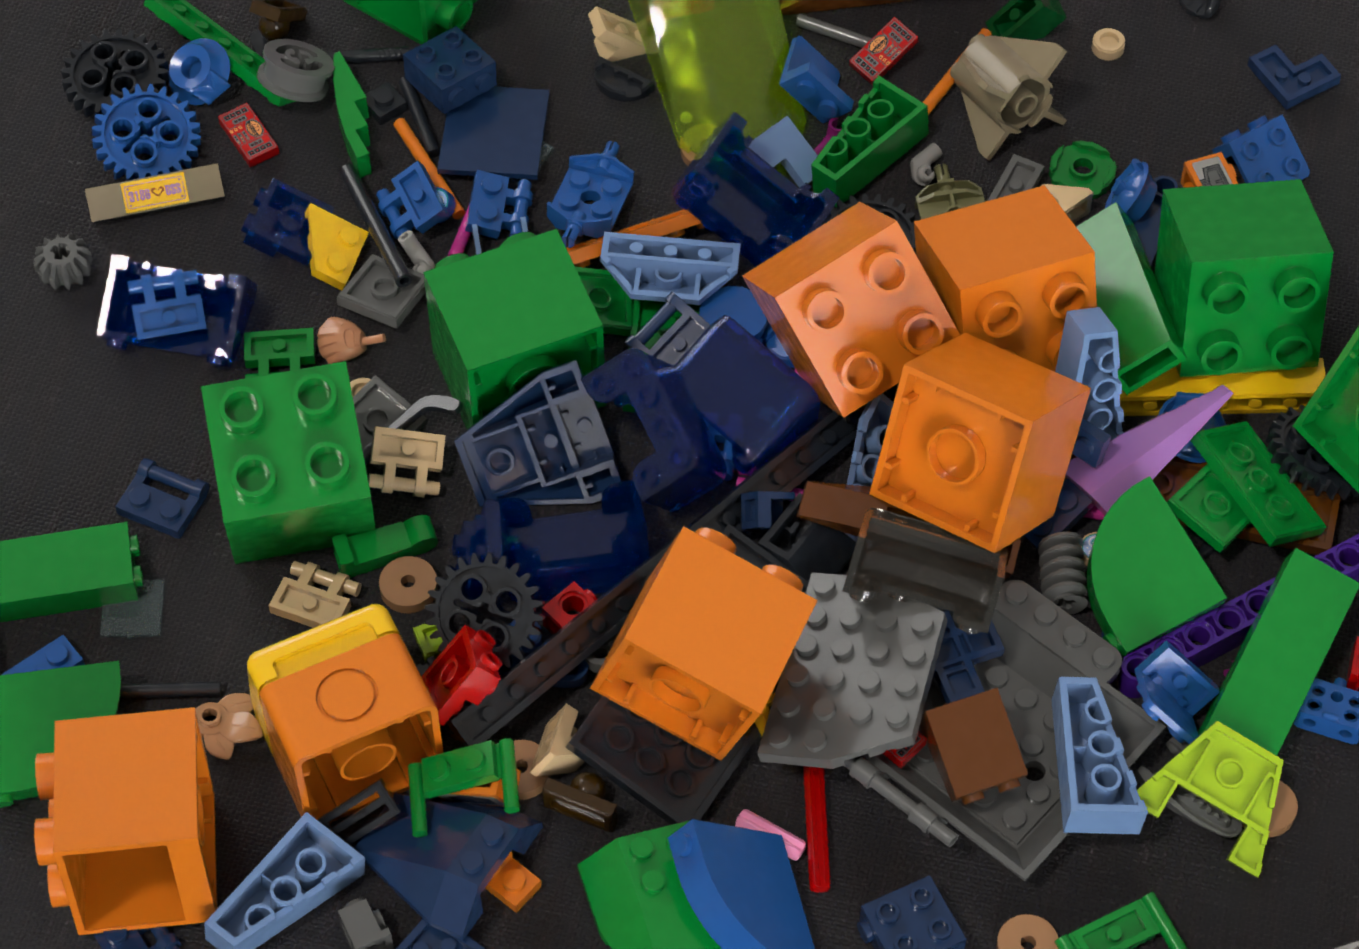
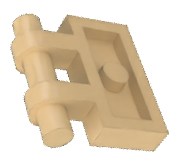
[368,426,446,498]
[269,561,362,628]

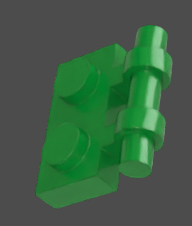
[244,328,315,378]

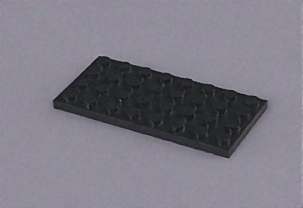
[566,524,809,825]

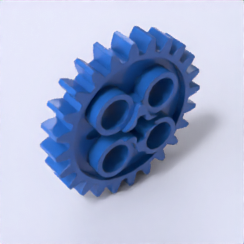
[92,84,201,181]

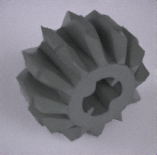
[33,232,93,290]

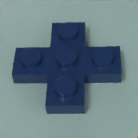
[926,597,1005,704]

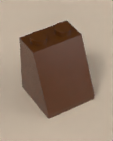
[919,688,1028,805]

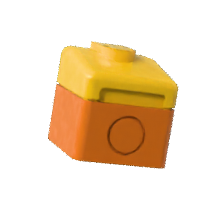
[247,604,444,823]

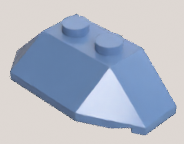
[600,232,741,305]

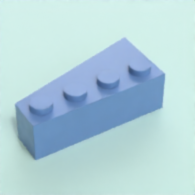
[204,812,365,949]

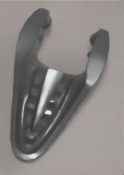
[1135,737,1242,838]

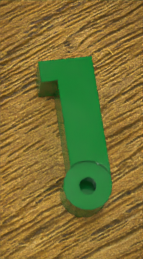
[331,515,439,578]

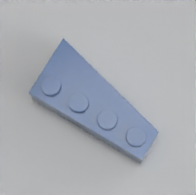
[1055,307,1124,440]
[1051,677,1148,834]

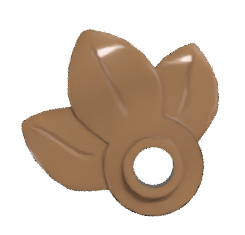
[195,693,263,760]

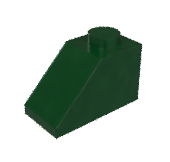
[985,0,1067,40]

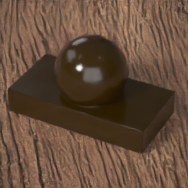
[249,0,308,41]
[542,772,618,832]

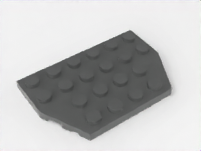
[757,572,947,769]

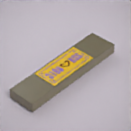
[85,163,225,223]

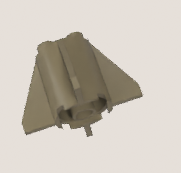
[950,34,1067,160]

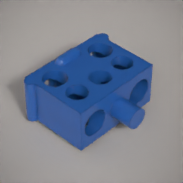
[1293,678,1359,745]

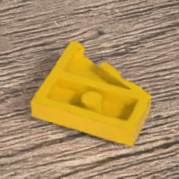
[305,203,369,291]

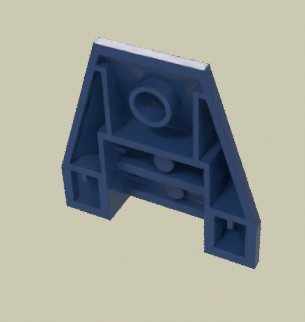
[454,360,625,506]
[354,793,543,941]

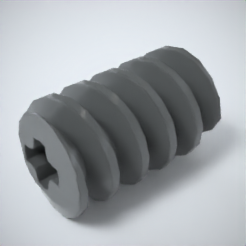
[1038,531,1088,614]

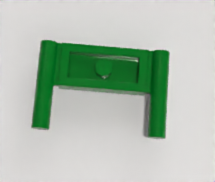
[408,738,520,838]
[1054,892,1187,949]

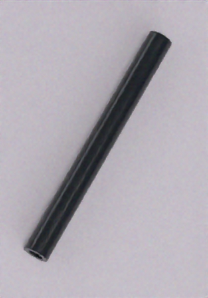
[339,164,412,287]

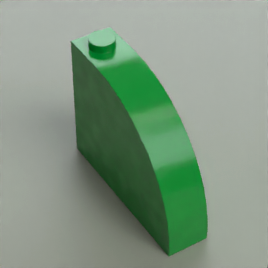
[1087,476,1227,661]
[0,661,121,808]

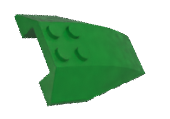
[577,821,721,949]

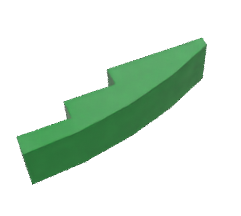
[333,51,372,178]

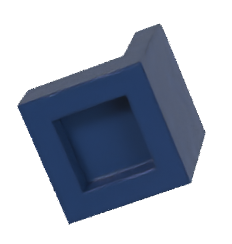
[741,491,795,530]

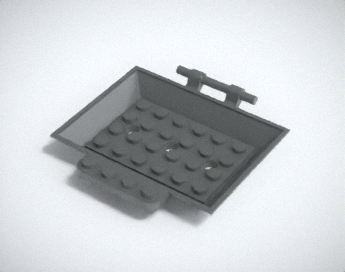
[844,555,1166,881]

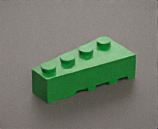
[811,75,929,208]

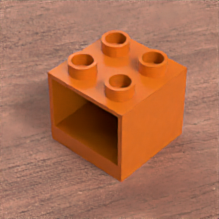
[914,185,1097,372]
[742,202,960,418]
[869,332,1091,553]
[590,526,818,761]
[34,707,217,935]

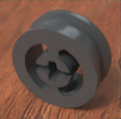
[257,39,334,102]

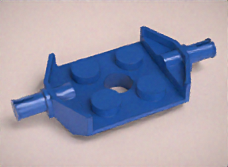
[547,141,634,248]

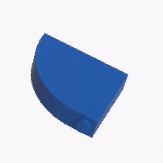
[668,819,815,949]

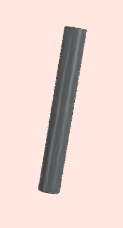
[796,14,872,48]

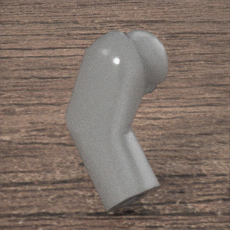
[910,143,942,186]
[398,230,435,274]

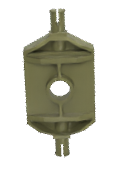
[915,164,985,220]

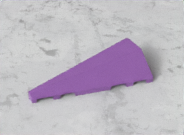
[1065,385,1234,516]

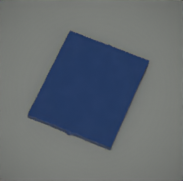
[437,86,550,180]

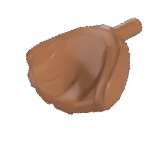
[317,317,386,364]

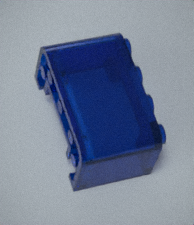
[672,111,839,267]
[581,348,727,512]

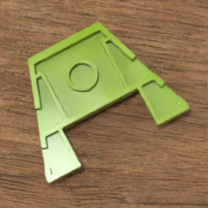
[1137,721,1284,878]

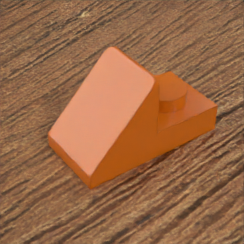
[485,850,542,913]

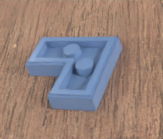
[738,115,818,189]

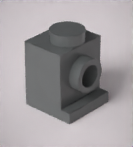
[338,898,394,949]

